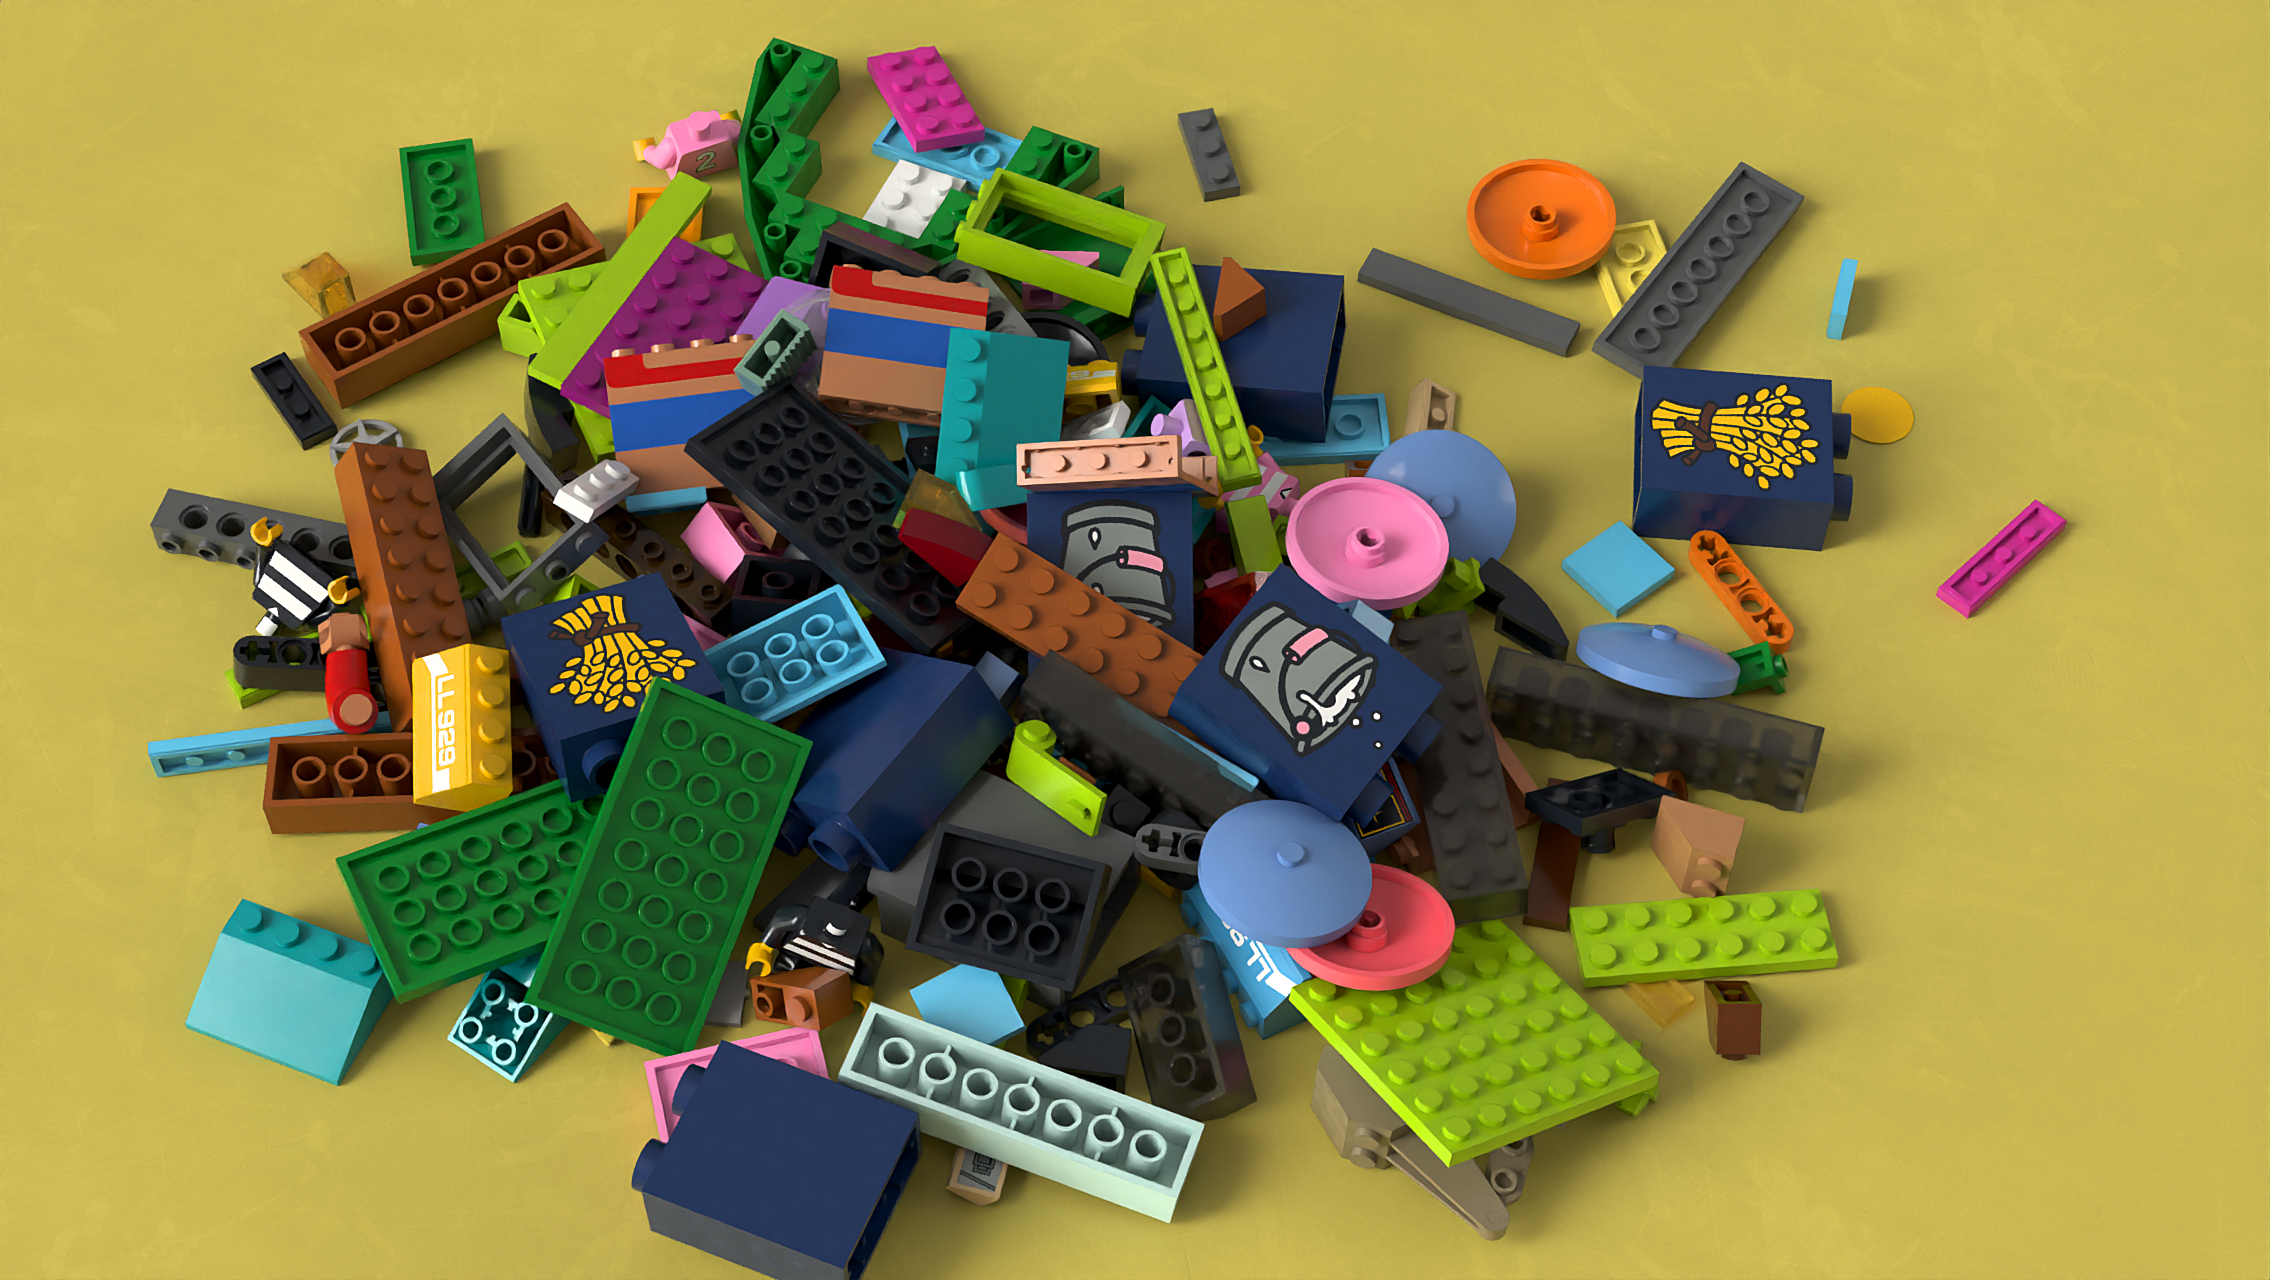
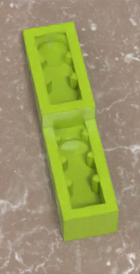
[1224,495,1283,602]

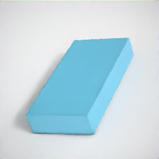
[1826,258,1858,340]

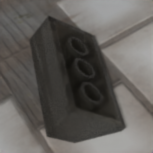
[1117,933,1257,1122]

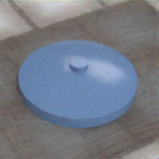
[1364,429,1516,569]
[1576,622,1741,698]
[1198,800,1372,949]

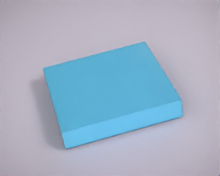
[625,486,708,517]
[1561,520,1675,618]
[909,964,1026,1047]

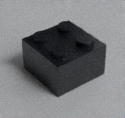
[731,555,824,637]

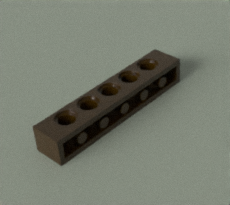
[541,469,734,638]

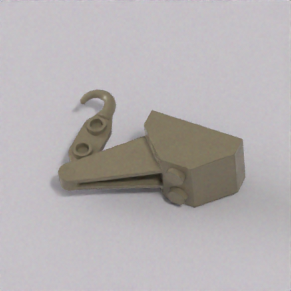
[1311,1045,1566,1241]

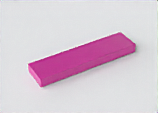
[1936,499,2067,619]

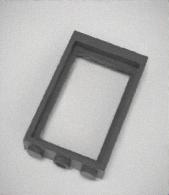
[433,412,611,614]

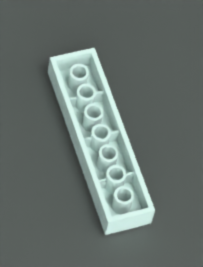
[837,1002,1205,1224]

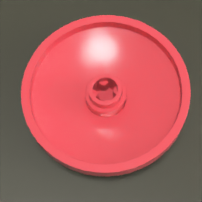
[1286,863,1455,991]

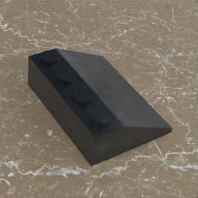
[905,821,1113,992]

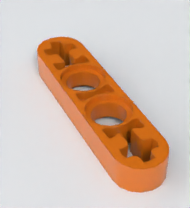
[1688,530,1794,655]

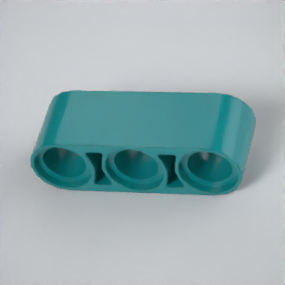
[955,462,1034,513]

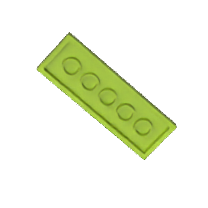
[1568,888,1838,988]

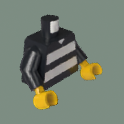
[251,517,360,637]
[745,896,884,1017]

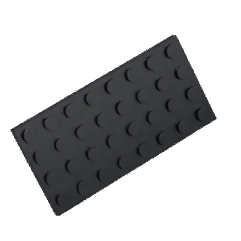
[683,376,977,657]

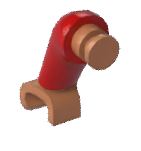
[318,612,379,734]

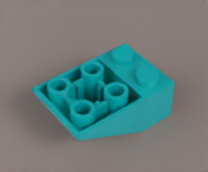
[447,951,571,1083]

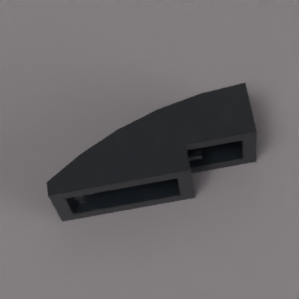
[524,353,580,473]
[1474,557,1569,670]

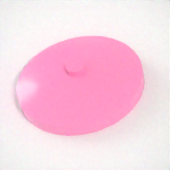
[1285,477,1449,610]

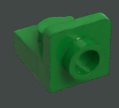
[1726,641,1789,696]

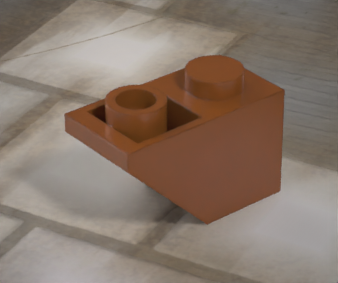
[750,966,855,1031]

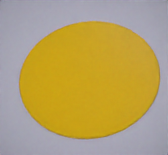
[1841,387,1914,444]

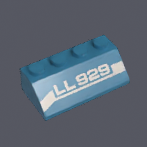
[1179,881,1312,1040]

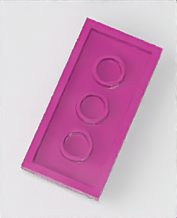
[867,46,985,153]

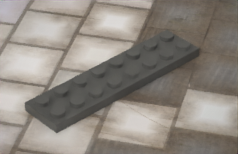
[1592,161,1805,379]

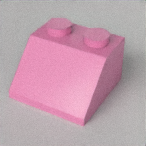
[681,501,787,590]

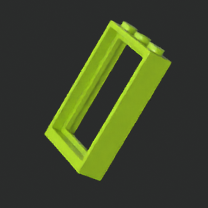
[954,167,1167,318]

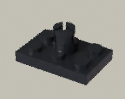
[1525,768,1676,854]

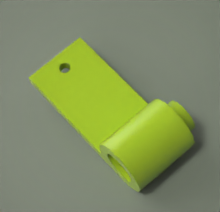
[1006,720,1107,838]

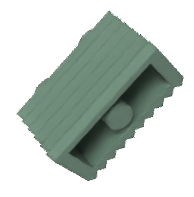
[733,309,818,397]

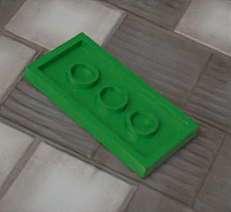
[399,138,486,266]

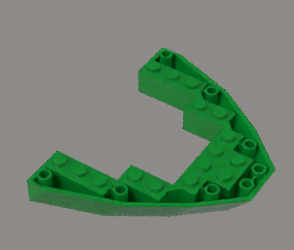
[737,37,1100,284]

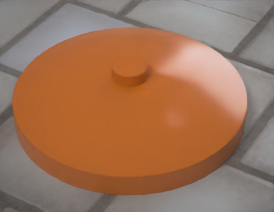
[1466,159,1616,280]

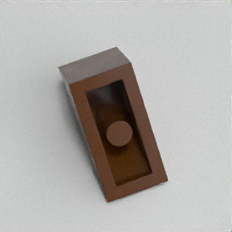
[1704,981,1762,1061]

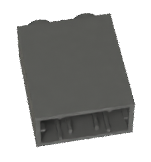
[867,769,1140,1011]

